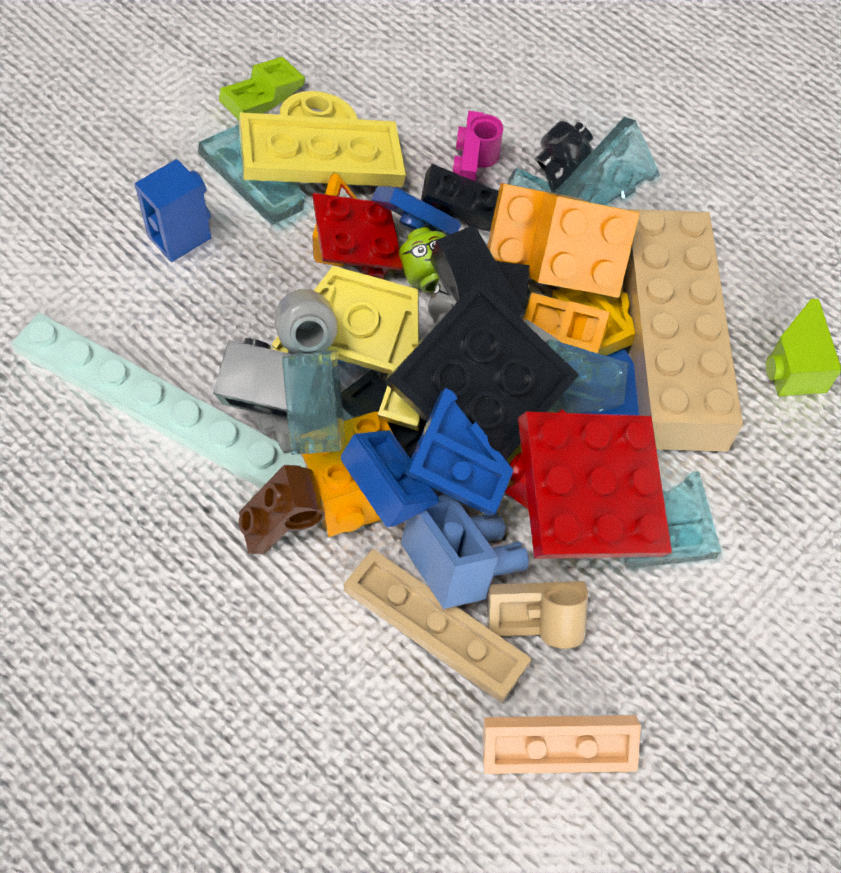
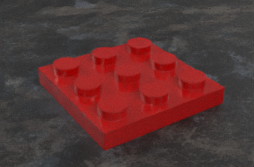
[518,412,672,559]

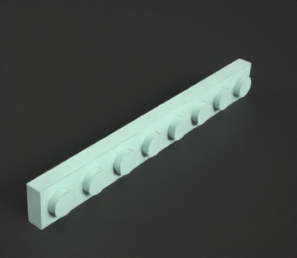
[11,312,306,488]

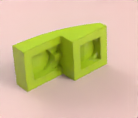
[219,56,305,120]

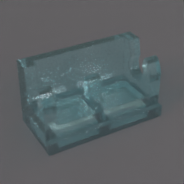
[282,350,345,455]

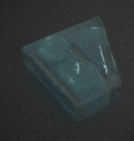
[623,471,721,569]

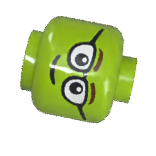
[399,227,447,293]

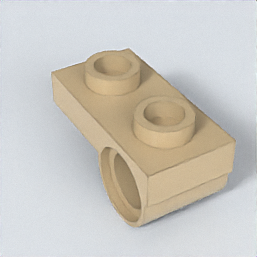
[487,581,588,649]

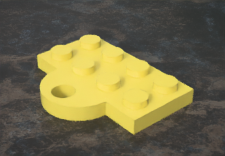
[239,91,406,187]

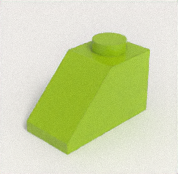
[766,299,841,396]

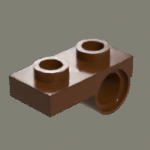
[239,464,325,554]

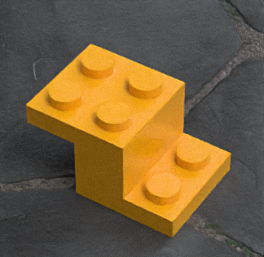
[487,183,639,297]

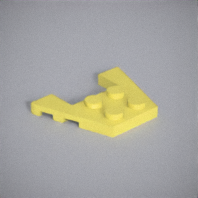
[271,266,420,431]

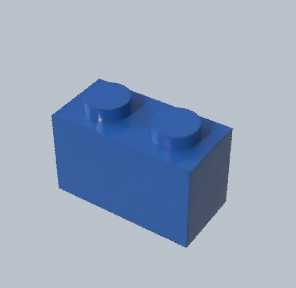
[134,159,212,263]

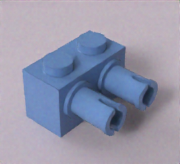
[401,495,529,609]

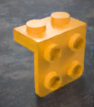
[297,412,393,537]

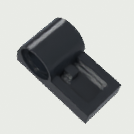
[421,164,499,231]

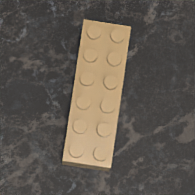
[623,209,743,452]

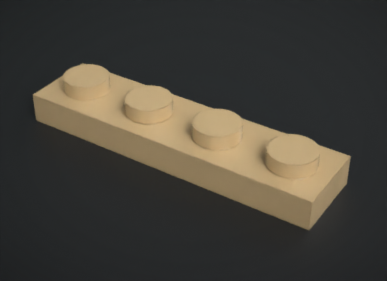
[343,549,532,703]

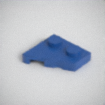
[404,388,514,516]

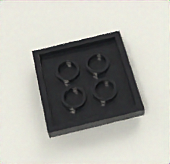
[384,279,579,460]

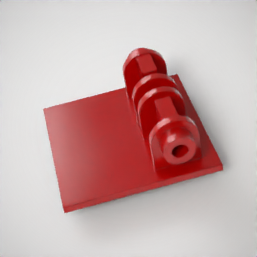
[312,193,403,280]

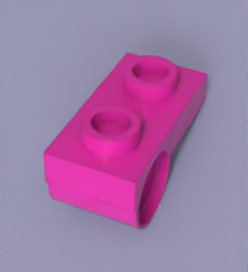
[453,111,504,181]

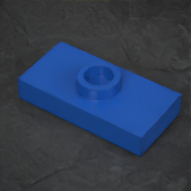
[371,186,462,236]

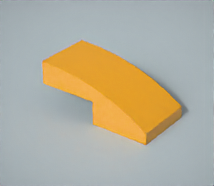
[523,292,611,355]

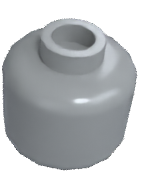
[275,289,337,356]

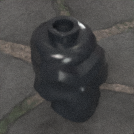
[535,121,596,195]

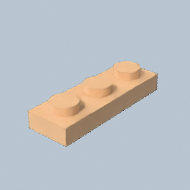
[482,715,641,774]

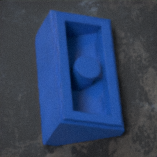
[341,430,439,528]

